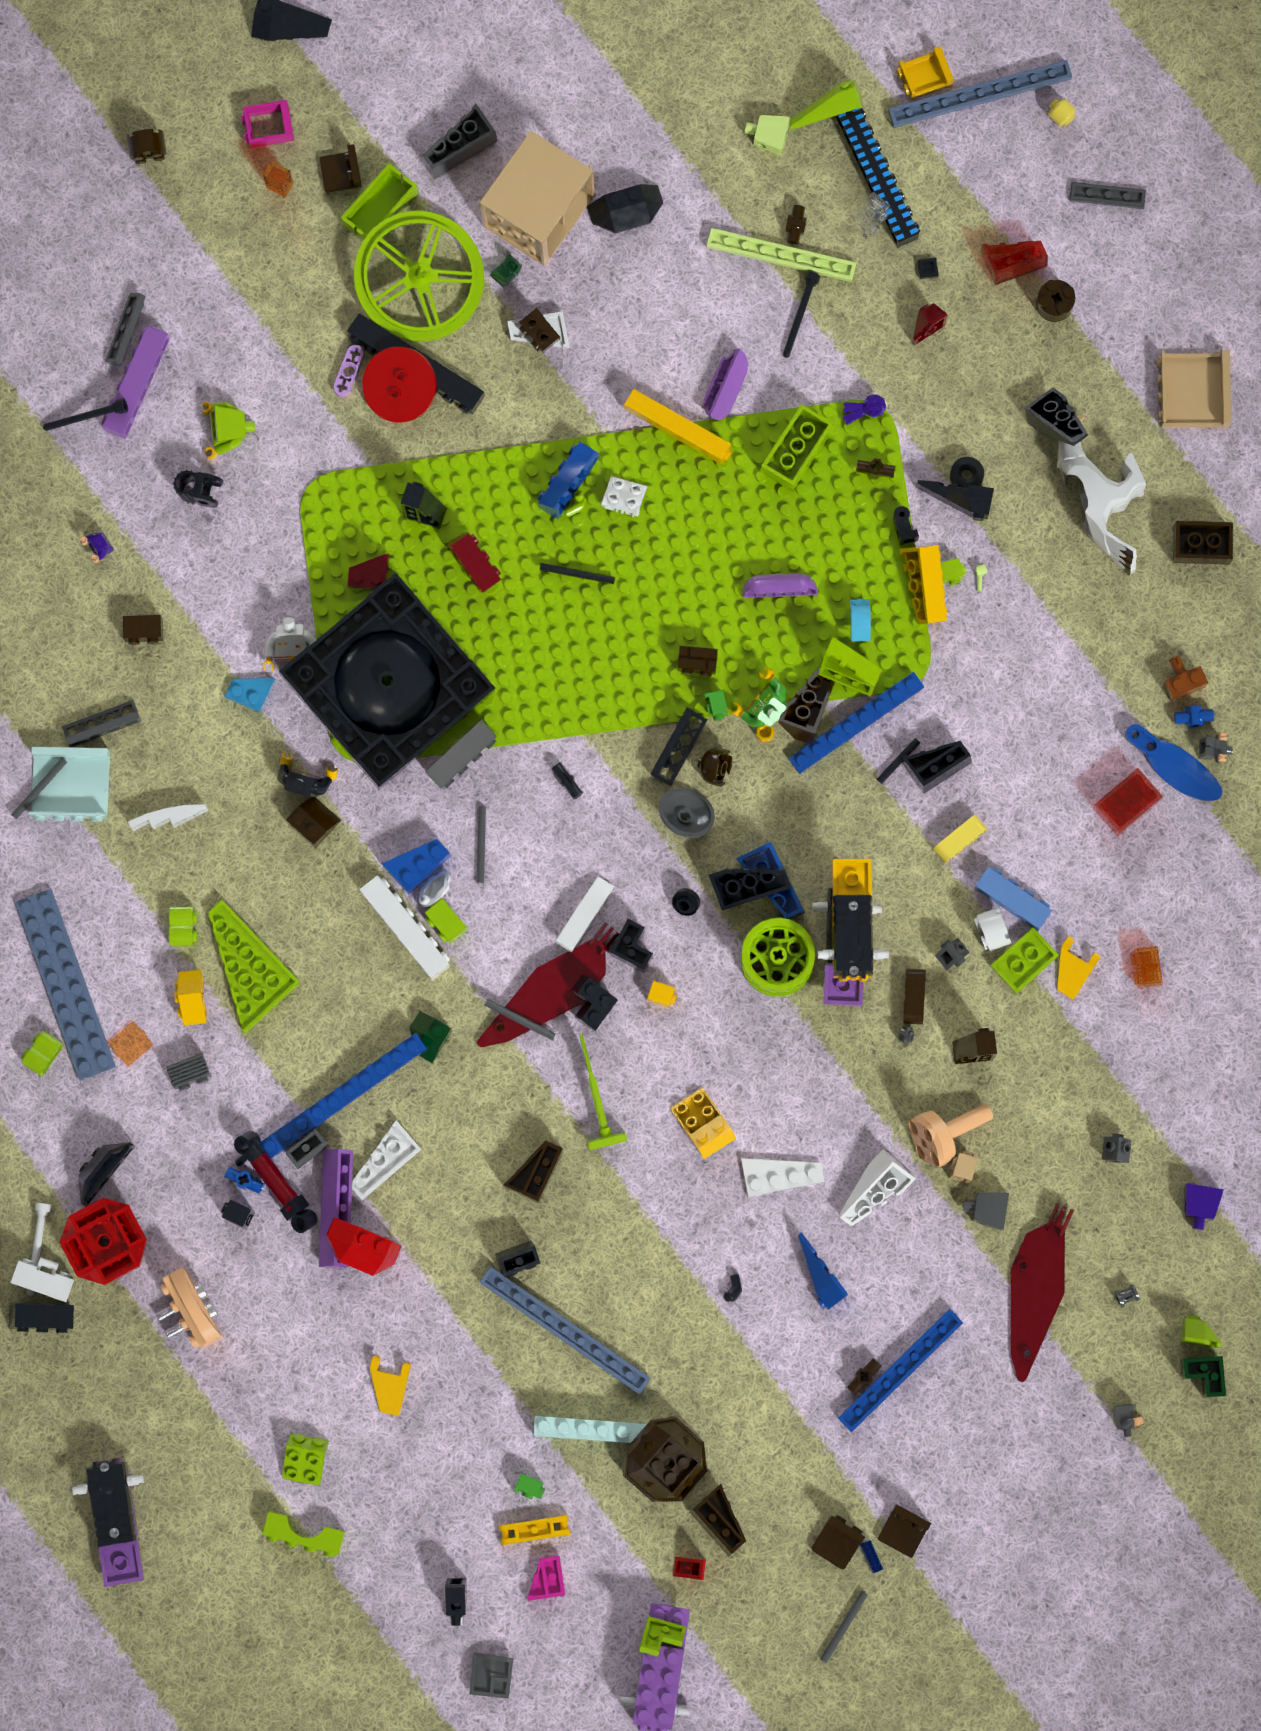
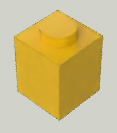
[647,981,678,1008]

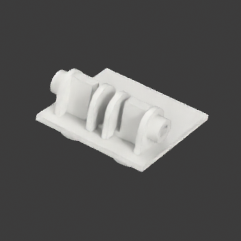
[601,476,647,517]

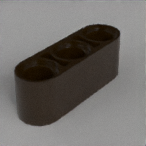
[903,968,926,1025]

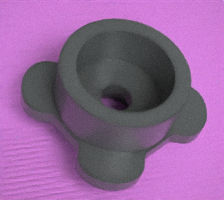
[899,1025,915,1046]

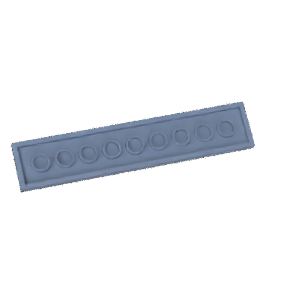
[15,889,116,1081]

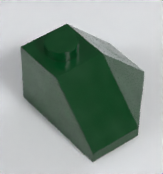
[410,1011,452,1064]

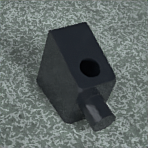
[445,1578,467,1626]

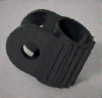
[173,469,224,508]

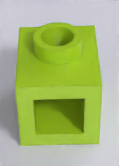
[941,558,966,586]

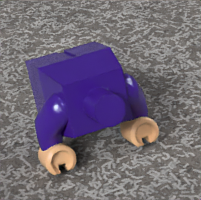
[80,532,114,563]

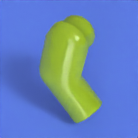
[564,491,586,517]

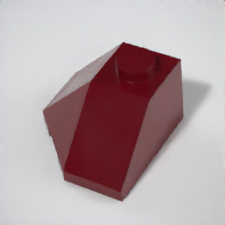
[912,303,948,346]

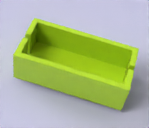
[341,163,419,241]

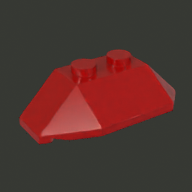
[326,1217,402,1276]

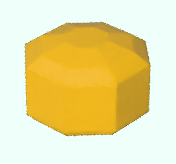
[756,725,774,742]

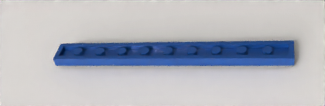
[260,1033,427,1159]

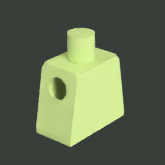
[745,115,790,156]

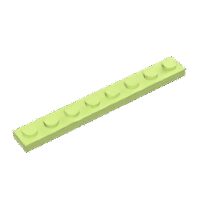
[707,228,856,282]

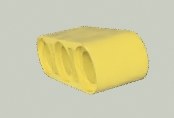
[933,814,988,864]

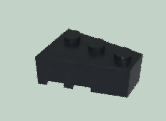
[902,741,972,794]
[9,1303,74,1333]

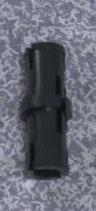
[551,762,583,800]

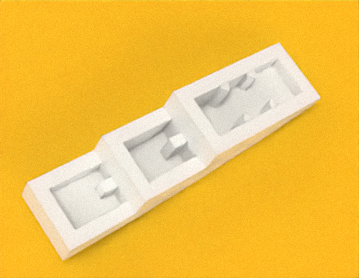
[128,804,209,831]
[556,877,614,952]

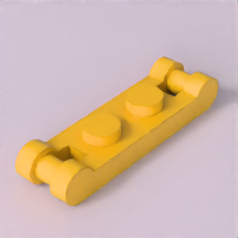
[498,1515,571,1546]

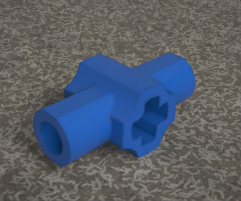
[1174,705,1214,728]
[224,1167,265,1194]

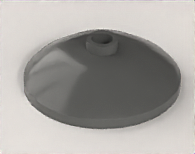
[659,788,715,838]

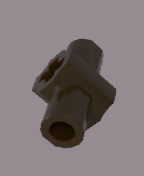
[785,205,807,244]
[856,458,895,480]
[847,1358,881,1396]

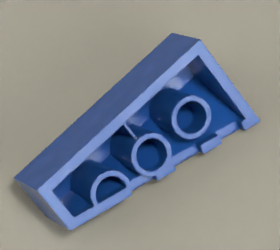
[538,441,599,519]

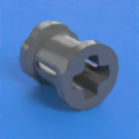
[1115,1284,1140,1308]

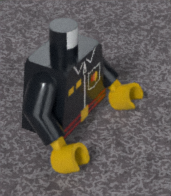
[277,753,338,797]

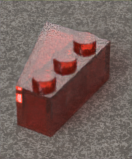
[981,241,1048,285]

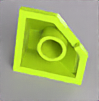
[1180,1315,1222,1348]

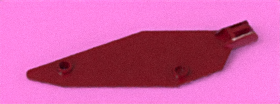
[477,922,620,1047]
[1011,1202,1074,1382]

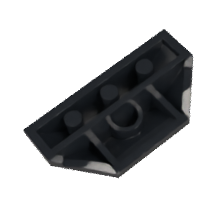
[587,184,663,234]
[78,1142,135,1207]

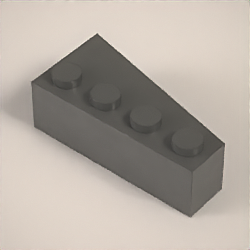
[422,104,498,179]

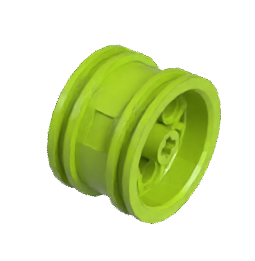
[741,918,815,997]

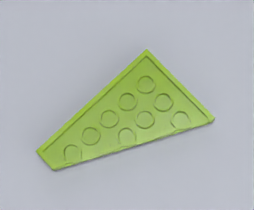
[208,900,300,1034]

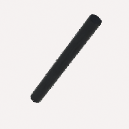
[540,563,615,584]

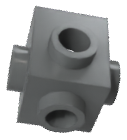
[935,938,970,970]
[1102,1133,1131,1163]

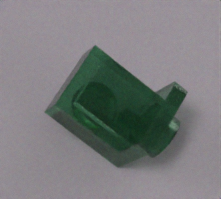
[490,254,522,288]

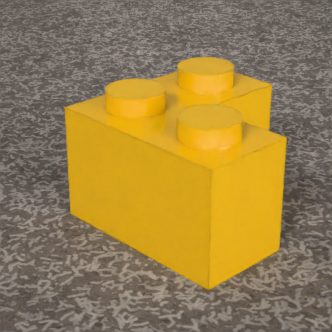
[174,969,207,1026]

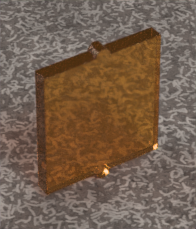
[108,1021,154,1067]

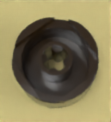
[126,129,167,164]
[1036,279,1076,322]

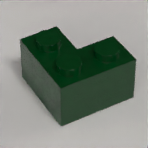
[1181,1356,1226,1398]

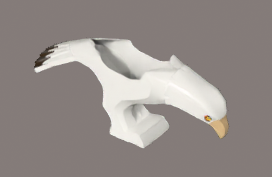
[1057,415,1146,576]

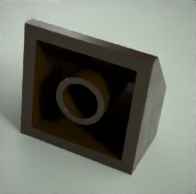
[286,797,341,849]

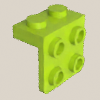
[282,1434,329,1485]

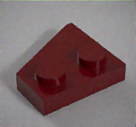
[347,554,389,590]

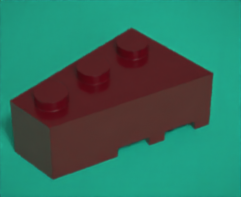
[445,533,501,593]

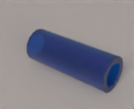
[860,1540,883,1574]

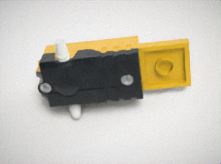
[818,859,889,982]

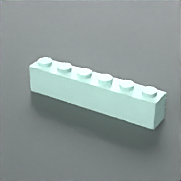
[534,1416,647,1443]

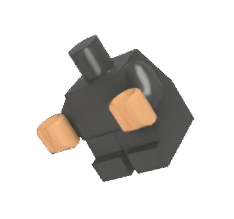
[1199,732,1233,763]
[1114,1404,1144,1437]

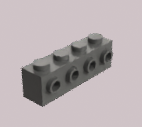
[425,719,497,789]

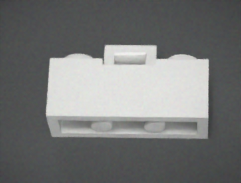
[10,1257,74,1302]

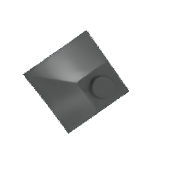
[469,1652,513,1699]

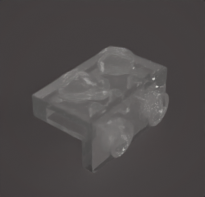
[854,192,890,239]

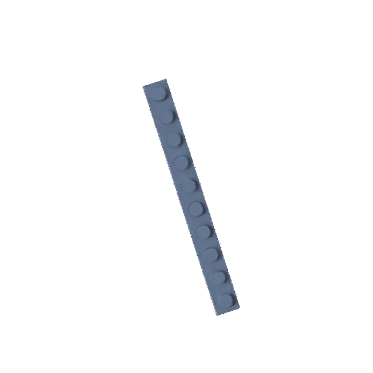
[888,60,1072,128]
[479,1267,651,1395]

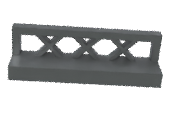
[62,700,141,748]

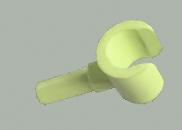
[975,564,987,591]

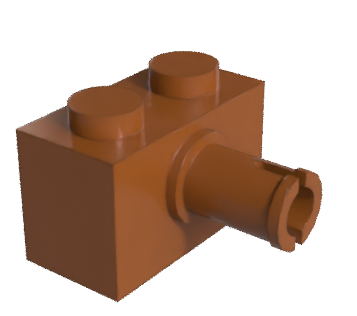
[1163,655,1208,702]

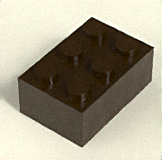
[1173,521,1233,565]

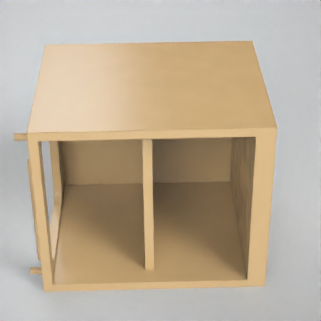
[480,131,595,266]

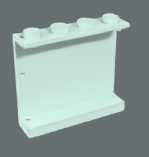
[28,747,110,822]

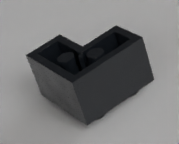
[610,919,653,973]
[571,975,618,1031]

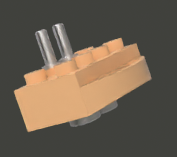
[157,1267,225,1349]

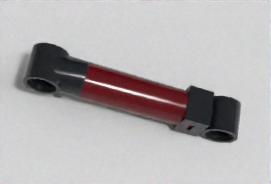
[234,1131,318,1233]

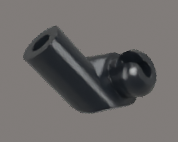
[723,1274,742,1302]

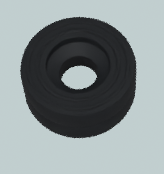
[950,457,984,488]

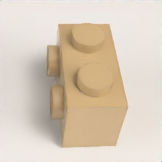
[948,1151,978,1184]

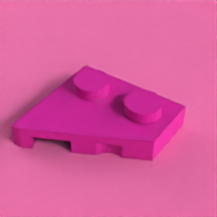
[527,1556,565,1601]

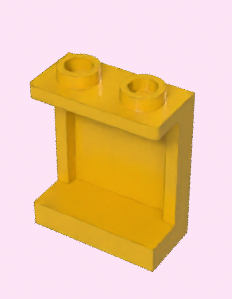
[896,46,954,100]

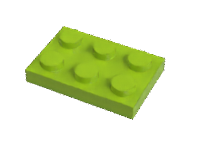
[990,927,1059,994]

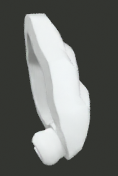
[419,871,451,908]

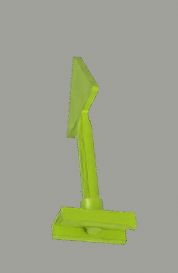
[579,1033,627,1150]

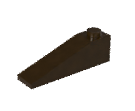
[779,666,835,745]

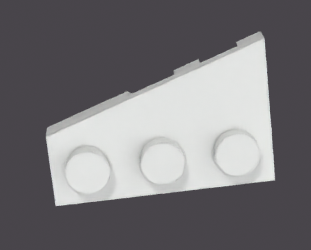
[507,311,570,349]

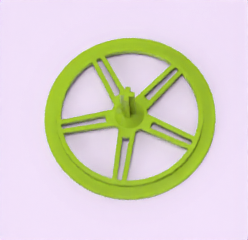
[354,211,484,342]

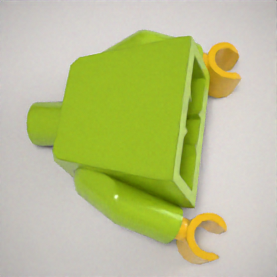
[202,402,255,460]

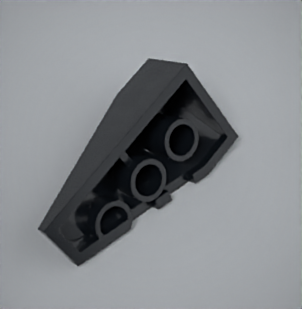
[251,0,332,41]
[1024,387,1088,446]
[916,480,994,521]
[709,868,792,911]

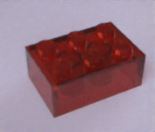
[1092,768,1163,837]

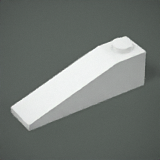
[838,1149,916,1226]

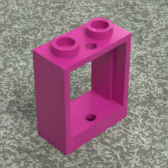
[241,100,295,148]

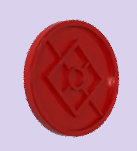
[362,347,437,423]

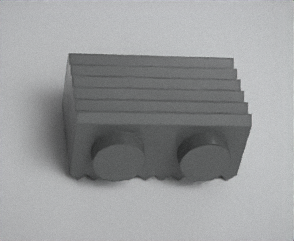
[166,1053,211,1091]
[286,1129,329,1169]

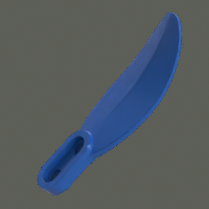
[1125,724,1223,801]

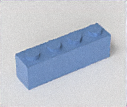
[974,867,1052,931]

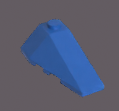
[798,1232,848,1310]

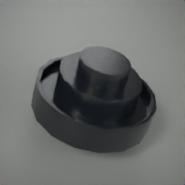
[672,888,701,916]

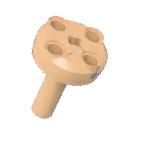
[908,1104,993,1167]

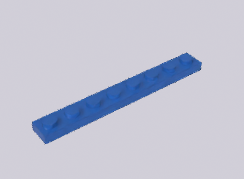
[788,672,925,774]
[838,1309,963,1433]

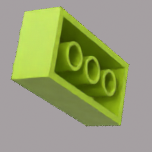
[761,404,834,491]

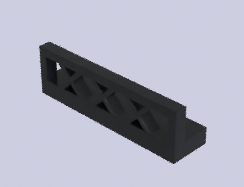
[650,707,708,786]

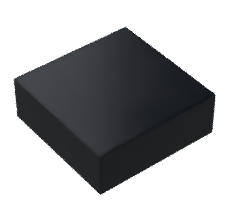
[917,258,939,279]

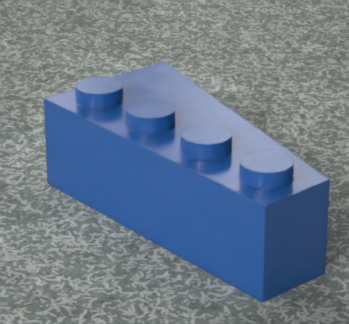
[736,842,805,920]

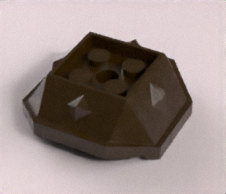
[623,1416,707,1502]

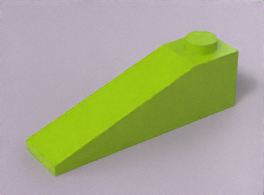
[790,80,862,130]

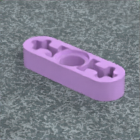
[334,345,364,397]

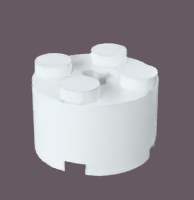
[974,907,1012,951]

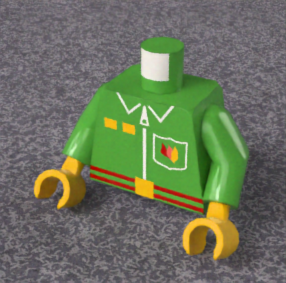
[729,667,787,728]

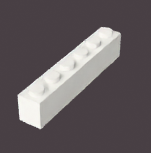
[359,875,450,981]

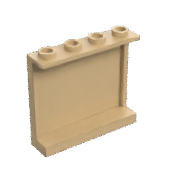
[1156,350,1232,428]

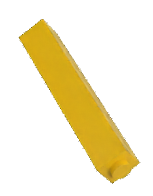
[624,389,733,465]

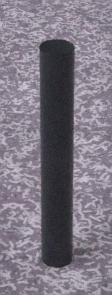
[876,738,920,784]

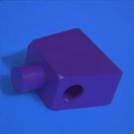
[1184,1183,1224,1230]

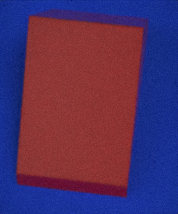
[673,1556,706,1580]

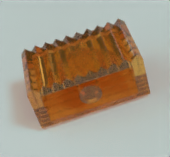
[262,161,294,198]
[1130,946,1163,989]

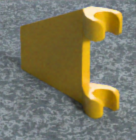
[1057,936,1101,1000]
[370,1356,411,1416]

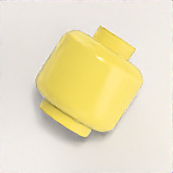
[1048,98,1076,126]

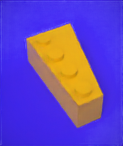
[899,545,947,624]

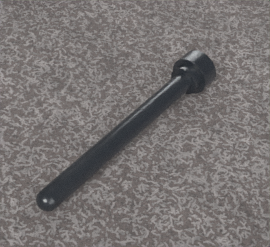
[783,271,821,358]
[43,398,128,431]

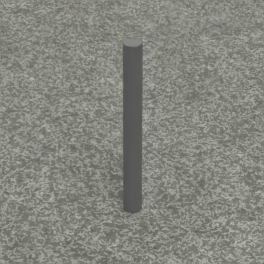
[11,758,67,819]
[477,807,486,883]
[484,999,556,1041]
[820,1591,868,1663]

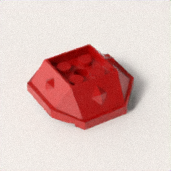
[59,1198,147,1285]

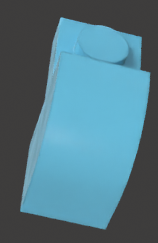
[850,599,871,641]

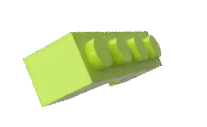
[262,1511,346,1558]

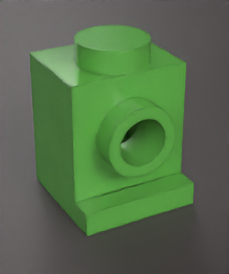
[704,690,728,721]
[514,1474,545,1500]

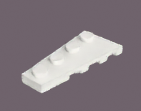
[352,1120,421,1201]
[741,1158,825,1197]

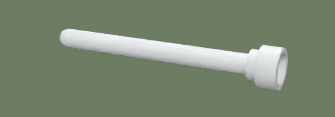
[27,1203,51,1297]

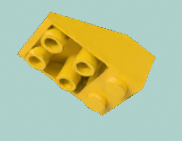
[670,1088,736,1159]

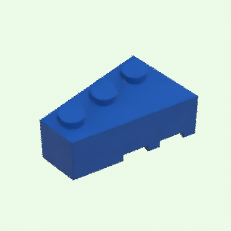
[382,839,451,895]

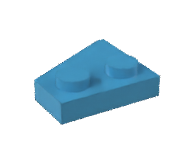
[225,678,275,713]

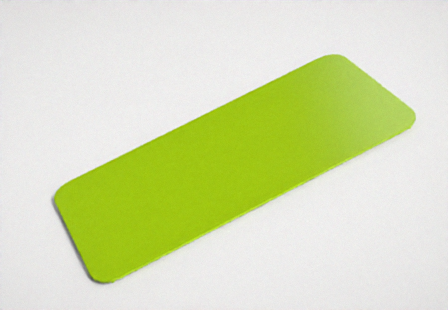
[300,400,931,763]

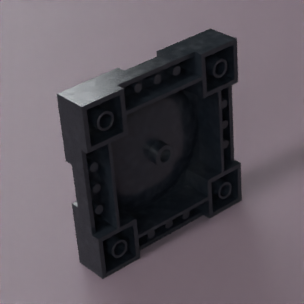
[279,572,496,790]

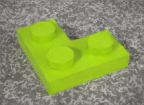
[639,1616,687,1657]

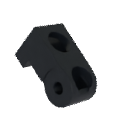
[893,506,919,545]

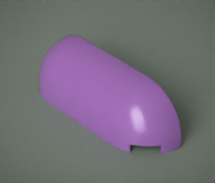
[703,349,748,420]
[742,573,818,598]

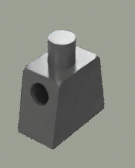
[962,1193,1009,1231]

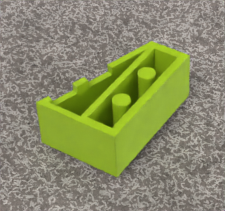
[818,637,882,697]

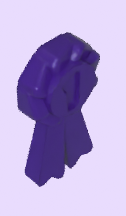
[842,394,886,425]

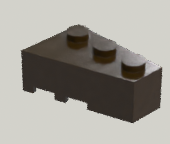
[952,1028,997,1064]
[503,1140,564,1203]
[689,1484,746,1557]

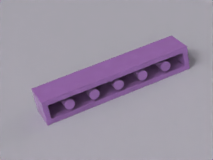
[102,325,170,439]
[319,1149,353,1268]

